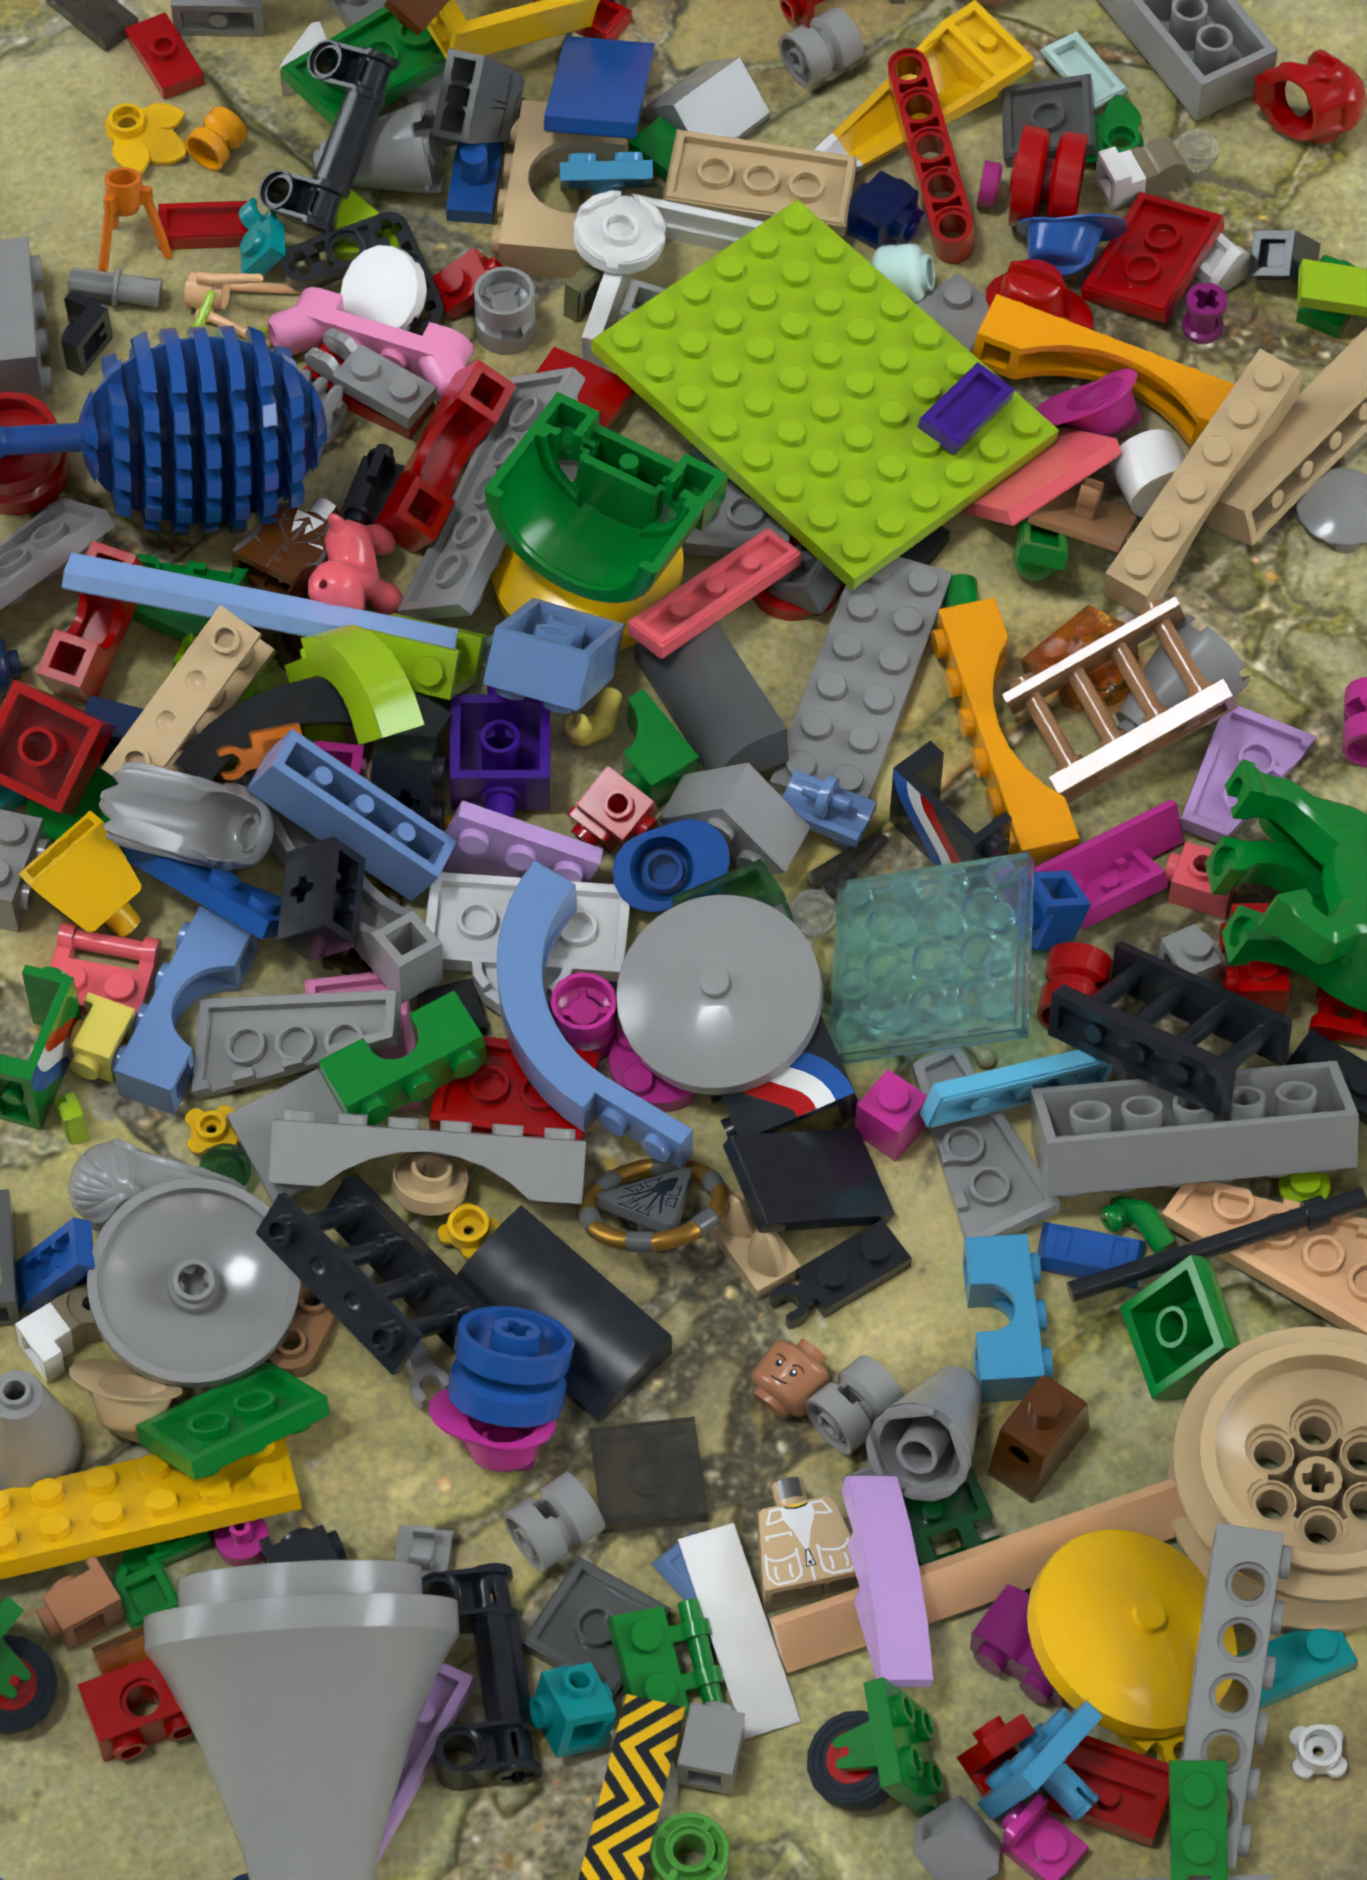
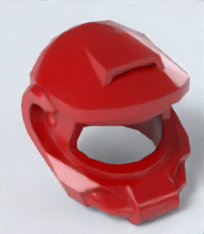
[1253,49,1367,144]

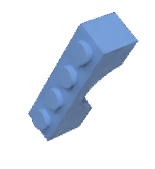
[111,906,259,1115]

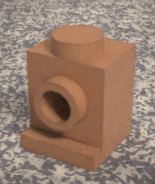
[35,1555,126,1652]

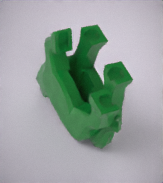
[1205,759,1367,1012]

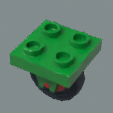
[0,1596,58,1735]
[807,1677,944,1818]

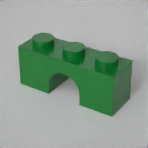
[318,991,489,1125]

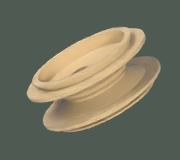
[1166,1326,1367,1632]

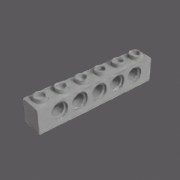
[1166,1523,1292,1869]

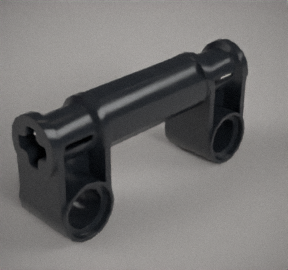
[258,40,400,234]
[422,1563,543,1791]

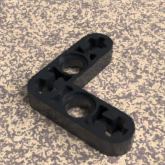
[281,212,445,336]

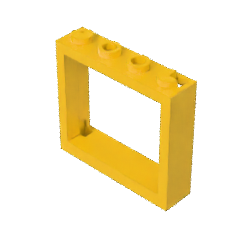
[426,0,600,60]

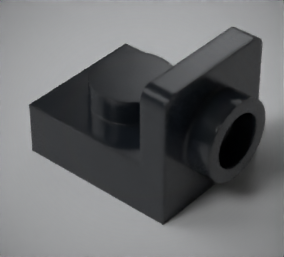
[61,291,113,376]

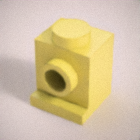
[69,992,136,1083]

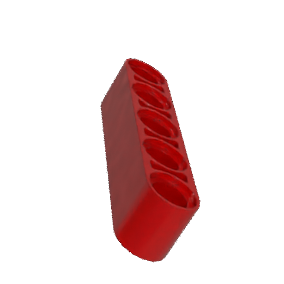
[888,48,974,264]

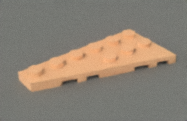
[1161,1181,1367,1335]

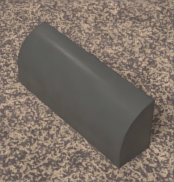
[634,622,789,773]

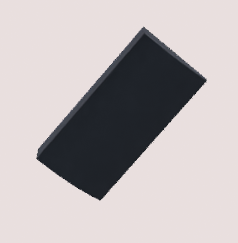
[457,1205,672,1423]

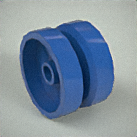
[447,1306,574,1428]

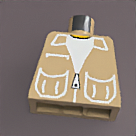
[757,1477,859,1612]

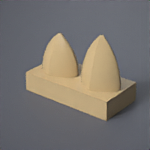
[709,1190,801,1300]

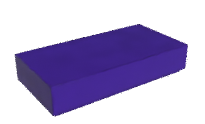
[917,362,1015,455]

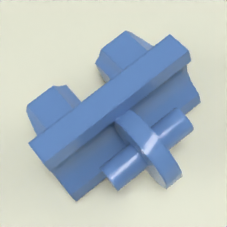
[782,769,877,851]

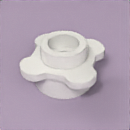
[1289,1724,1347,1779]

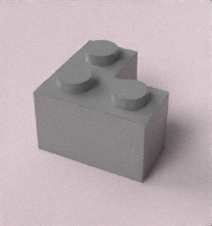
[658,763,811,878]

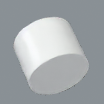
[1109,429,1185,518]

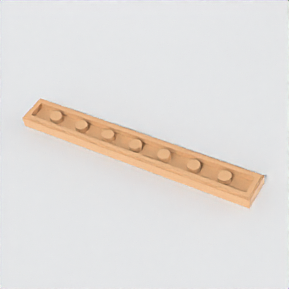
[769,1479,1185,1674]

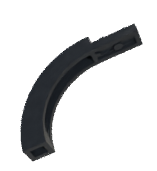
[173,678,452,780]

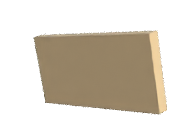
[663,129,858,237]

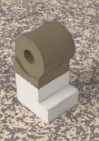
[1095,137,1189,211]
[15,1283,103,1384]

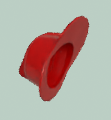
[985,259,1093,329]

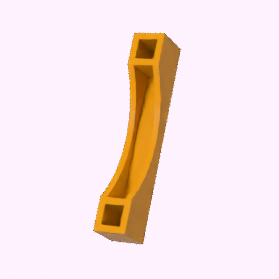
[972,294,1235,448]
[930,597,1079,875]

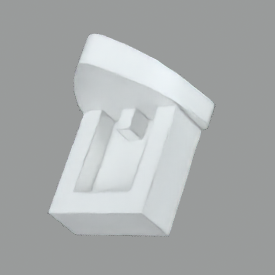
[1195,233,1251,292]

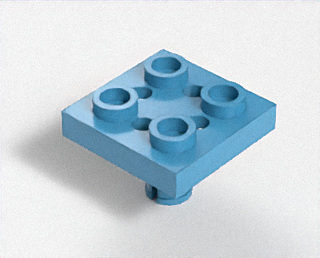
[559,152,653,195]
[977,1701,1103,1822]

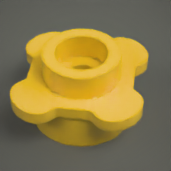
[185,1105,238,1157]
[438,1202,500,1260]

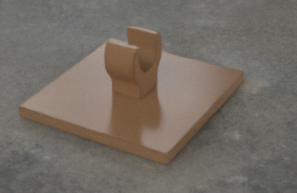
[1027,477,1138,553]

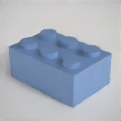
[483,598,625,714]

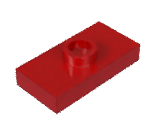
[125,12,205,100]

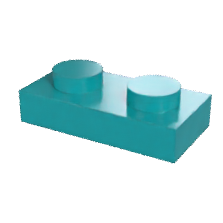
[1237,1628,1358,1710]

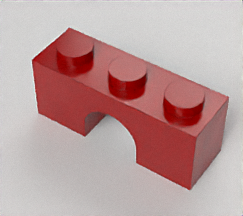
[36,540,144,703]

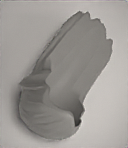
[98,762,274,872]
[68,1138,246,1231]

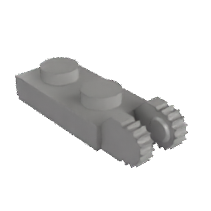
[304,328,437,429]

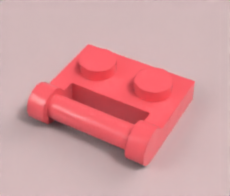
[50,922,162,1016]

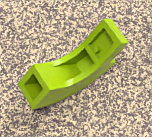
[284,625,424,745]

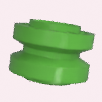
[650,1812,729,1880]

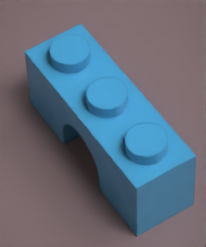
[962,1234,1053,1403]

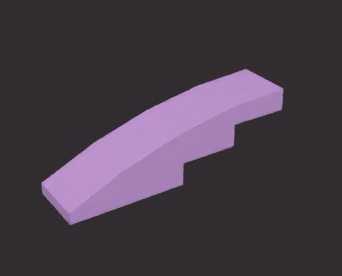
[841,1476,934,1687]

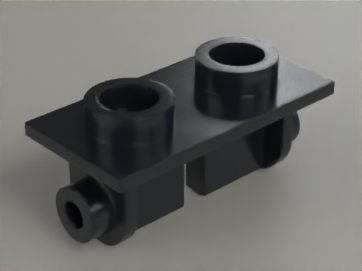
[340,444,405,526]

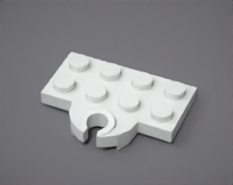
[426,872,631,1015]

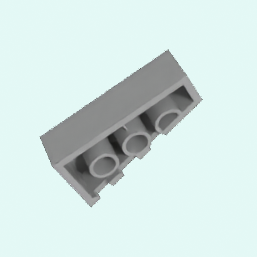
[0,237,53,405]

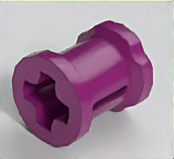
[1181,283,1227,344]

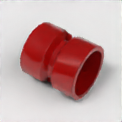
[1036,942,1113,1029]

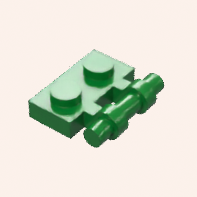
[607,1598,725,1716]

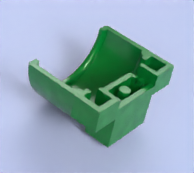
[485,392,728,603]

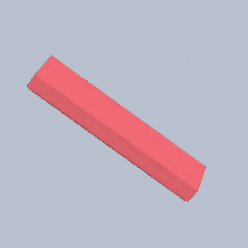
[627,528,802,659]

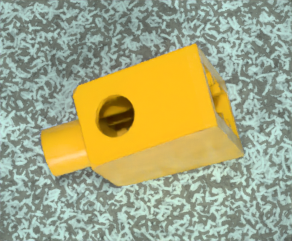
[18,811,142,937]

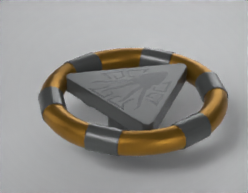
[579,1158,730,1252]

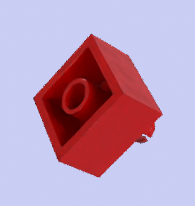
[0,680,116,816]

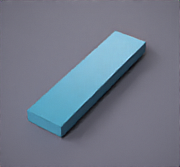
[920,1049,1114,1128]

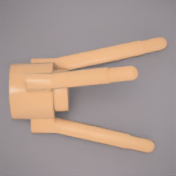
[184,271,302,348]

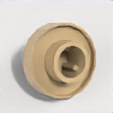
[391,1152,469,1216]

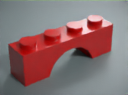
[375,359,517,553]

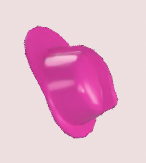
[1036,368,1141,438]
[428,1389,556,1472]

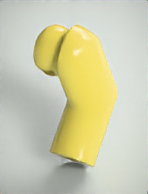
[564,687,622,747]

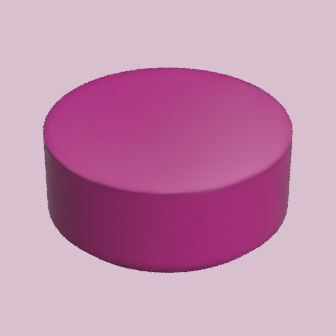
[976,160,1003,209]

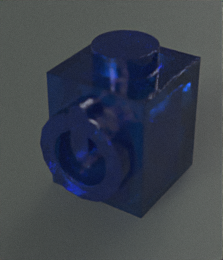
[847,170,924,250]

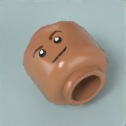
[751,1338,830,1420]

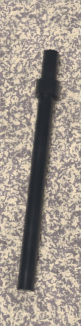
[1066,1187,1367,1302]

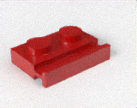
[1047,1735,1169,1847]

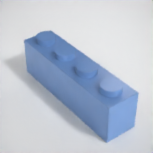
[247,729,457,901]

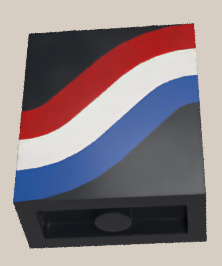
[889,740,1012,898]
[710,1014,858,1138]

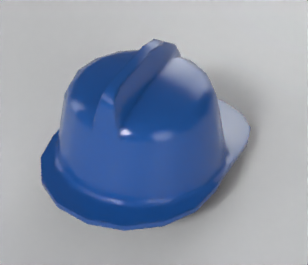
[1016,214,1128,276]
[612,819,730,912]

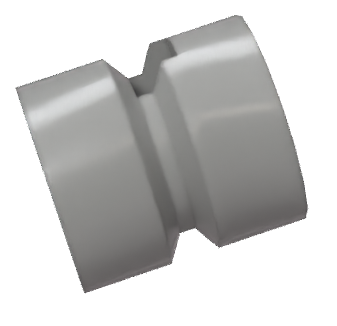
[779,7,864,88]
[474,267,536,355]
[805,1355,904,1455]
[503,1472,605,1572]

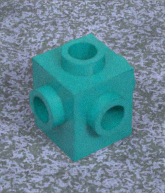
[530,1662,617,1758]

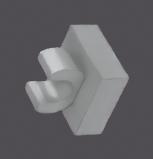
[394,1525,454,1577]

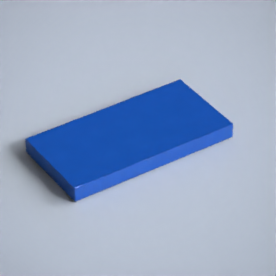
[544,36,655,139]

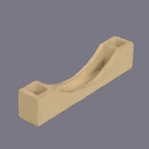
[1105,349,1301,614]

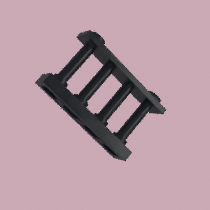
[1047,941,1293,1116]
[255,1174,488,1375]

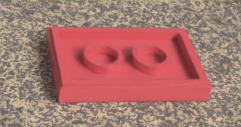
[961,427,1122,526]

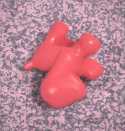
[308,513,403,615]

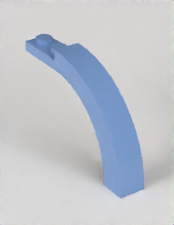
[496,860,693,1169]

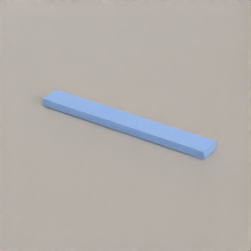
[61,552,459,649]

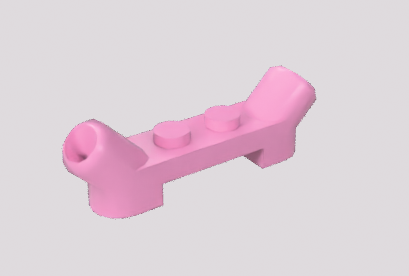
[268,287,474,404]

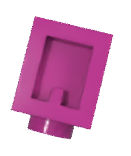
[1001,1793,1089,1880]

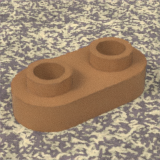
[266,1281,338,1378]

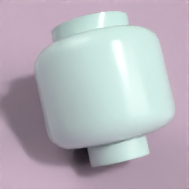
[870,243,935,304]

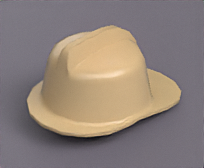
[69,1359,183,1443]

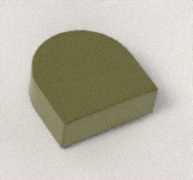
[563,265,604,323]

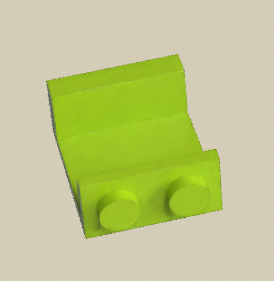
[366,613,487,700]

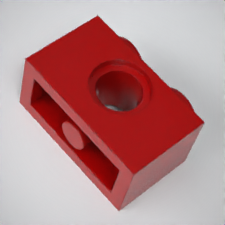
[77,1658,194,1762]

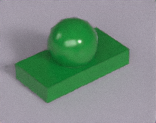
[1012,516,1068,581]

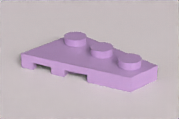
[1180,705,1318,843]
[442,800,603,883]

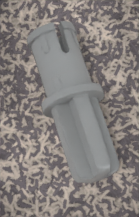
[68,267,163,308]

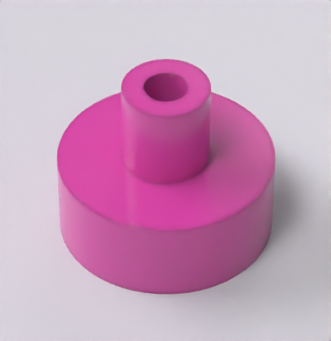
[214,1518,270,1567]

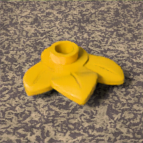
[105,103,186,174]

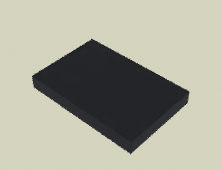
[723,1128,895,1233]

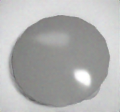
[1294,468,1367,554]

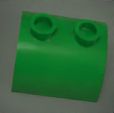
[1120,1255,1241,1400]

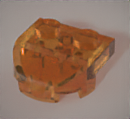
[1021,605,1142,711]

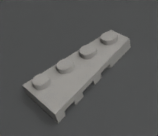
[912,1043,1061,1239]

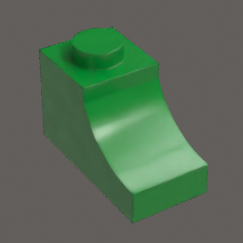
[620,689,700,808]

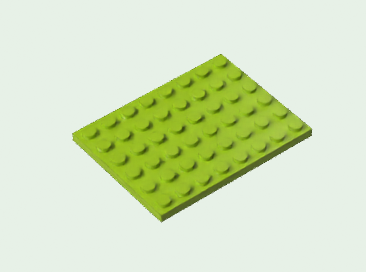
[591,199,1059,591]

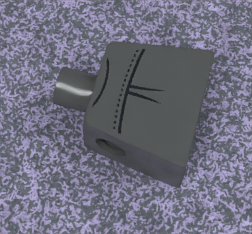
[431,48,526,144]

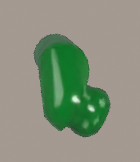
[1100,1196,1176,1254]

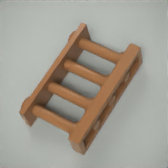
[1002,596,1237,804]

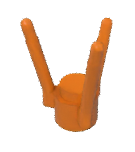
[98,167,172,272]

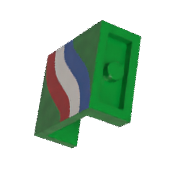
[0,964,82,1130]

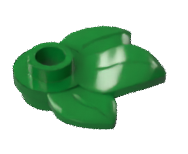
[1086,94,1144,164]

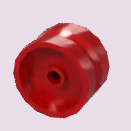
[1008,125,1089,227]
[0,391,71,516]

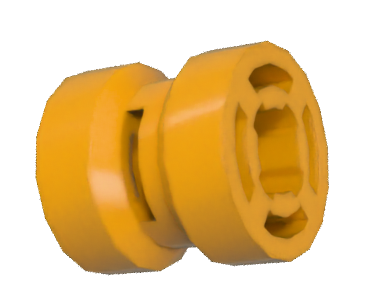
[185,106,248,171]

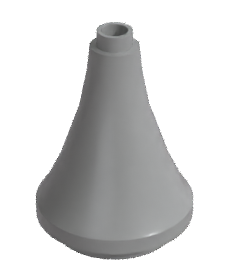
[144,1560,459,1880]

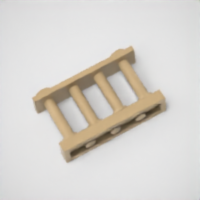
[101,605,276,776]

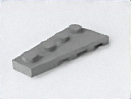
[191,990,402,1101]

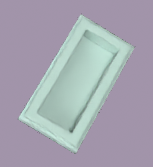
[1040,31,1128,111]

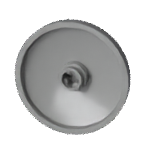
[616,895,823,1095]
[87,1178,300,1388]

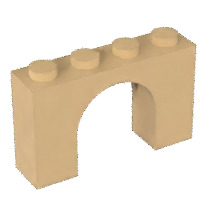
[491,100,631,279]

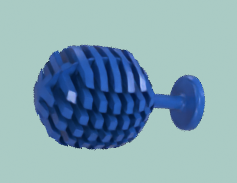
[0,326,327,536]

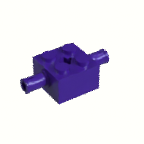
[449,685,551,818]

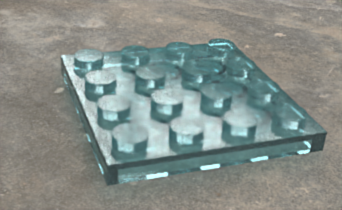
[830,852,1034,1064]

